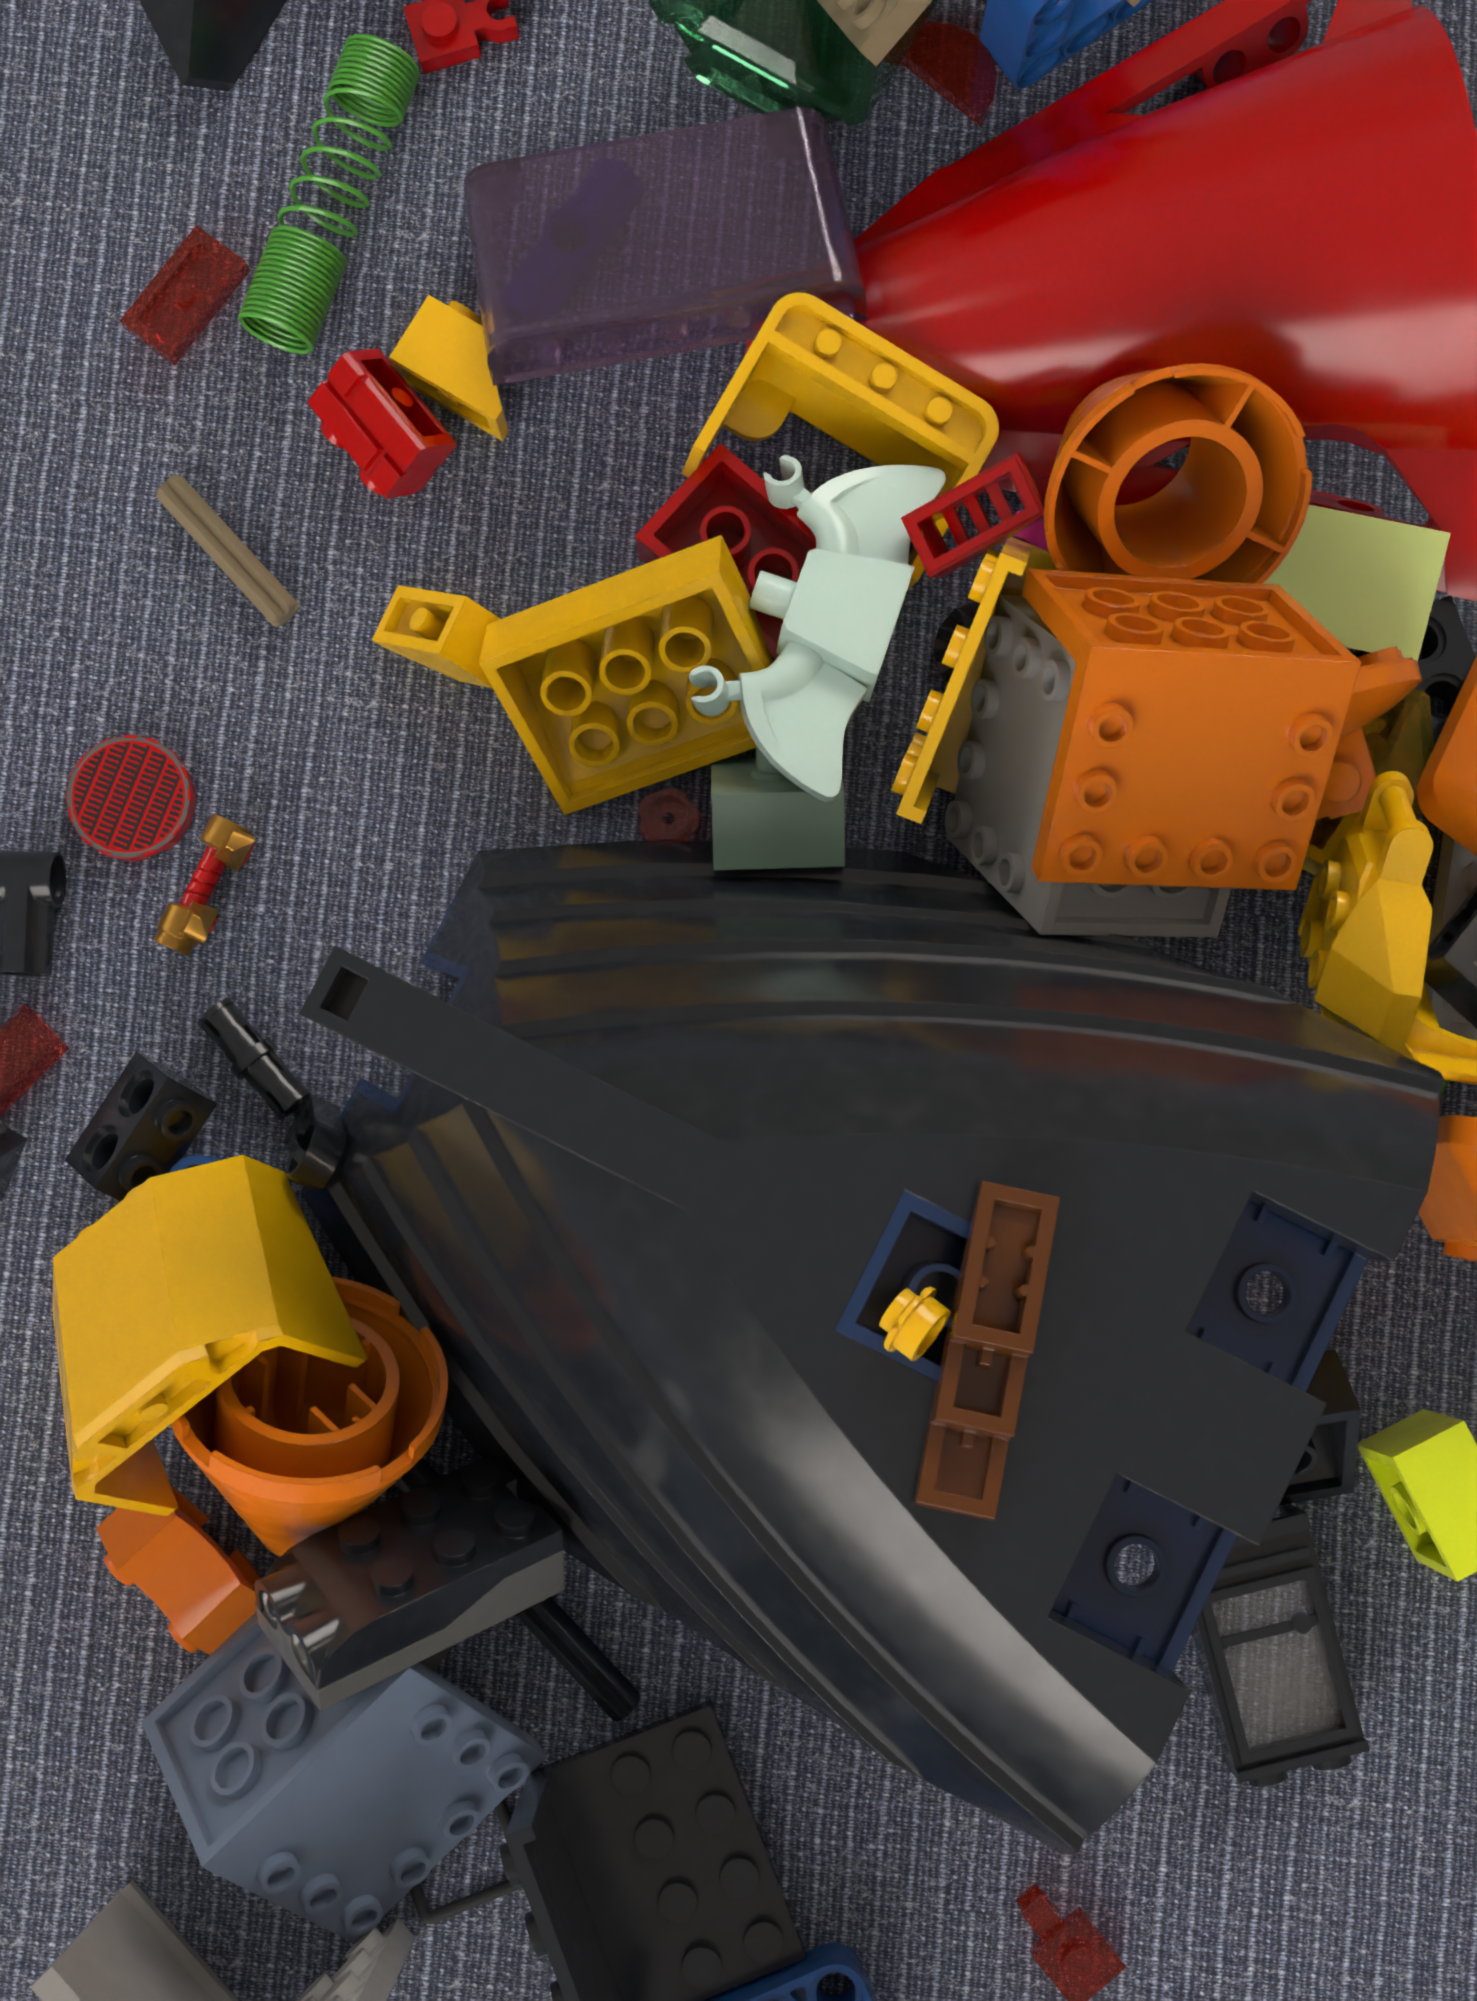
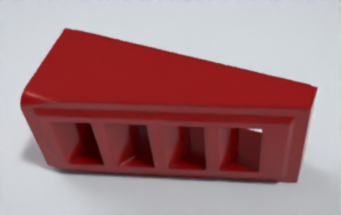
[901,453,1045,578]

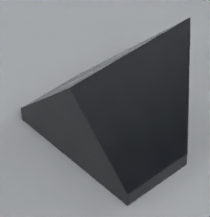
[140,0,287,92]

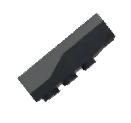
[254,1454,565,1711]

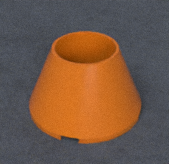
[1044,363,1312,584]

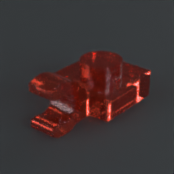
[1015,1883,1126,2001]

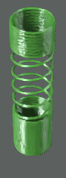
[237,33,421,354]

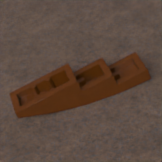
[913,1180,1060,1521]

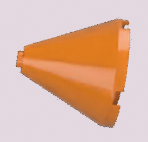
[171,1277,448,1557]

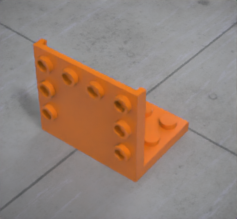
[1022,568,1361,890]

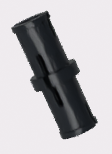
[197,998,312,1120]

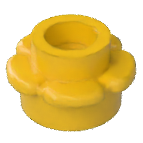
[879,1286,951,1362]

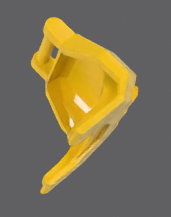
[1297,771,1477,1085]

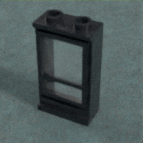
[1192,1504,1370,1787]

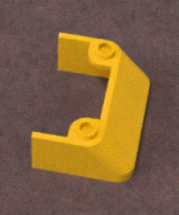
[681,292,999,591]

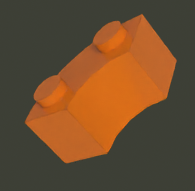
[96,1485,262,1655]

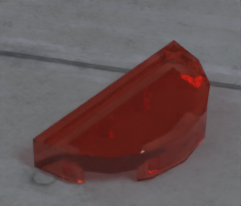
[888,21,997,127]

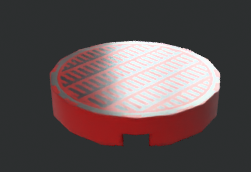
[66,734,197,862]

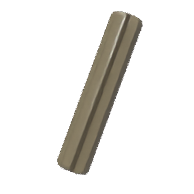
[156,475,299,627]

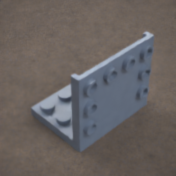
[141,1612,547,1943]

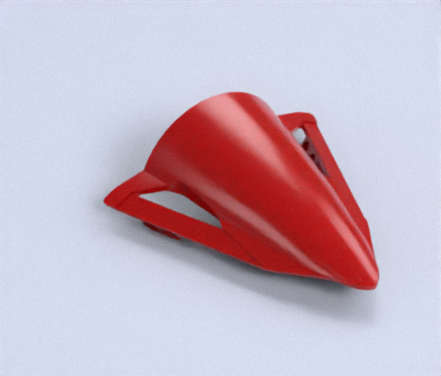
[745,0,1477,601]

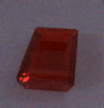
[0,1003,70,1115]

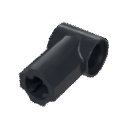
[0,851,67,977]

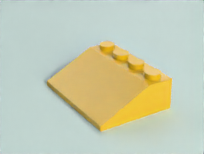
[478,535,773,815]

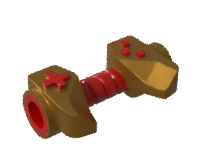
[154,813,256,957]

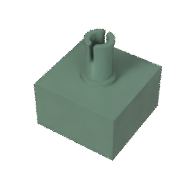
[711,745,845,870]

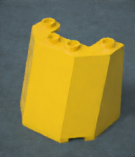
[52,1155,367,1516]

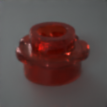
[638,787,700,841]

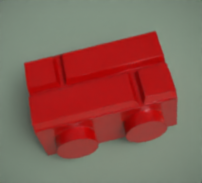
[307,348,457,499]

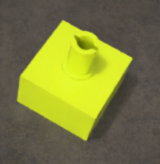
[1358,1409,1477,1582]

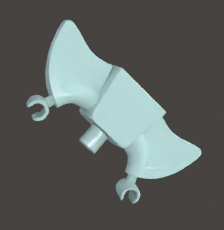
[689,455,946,803]

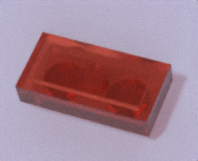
[120,225,250,366]

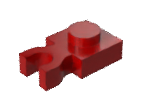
[403,0,519,74]

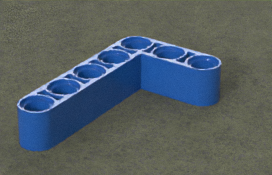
[979,0,1154,90]

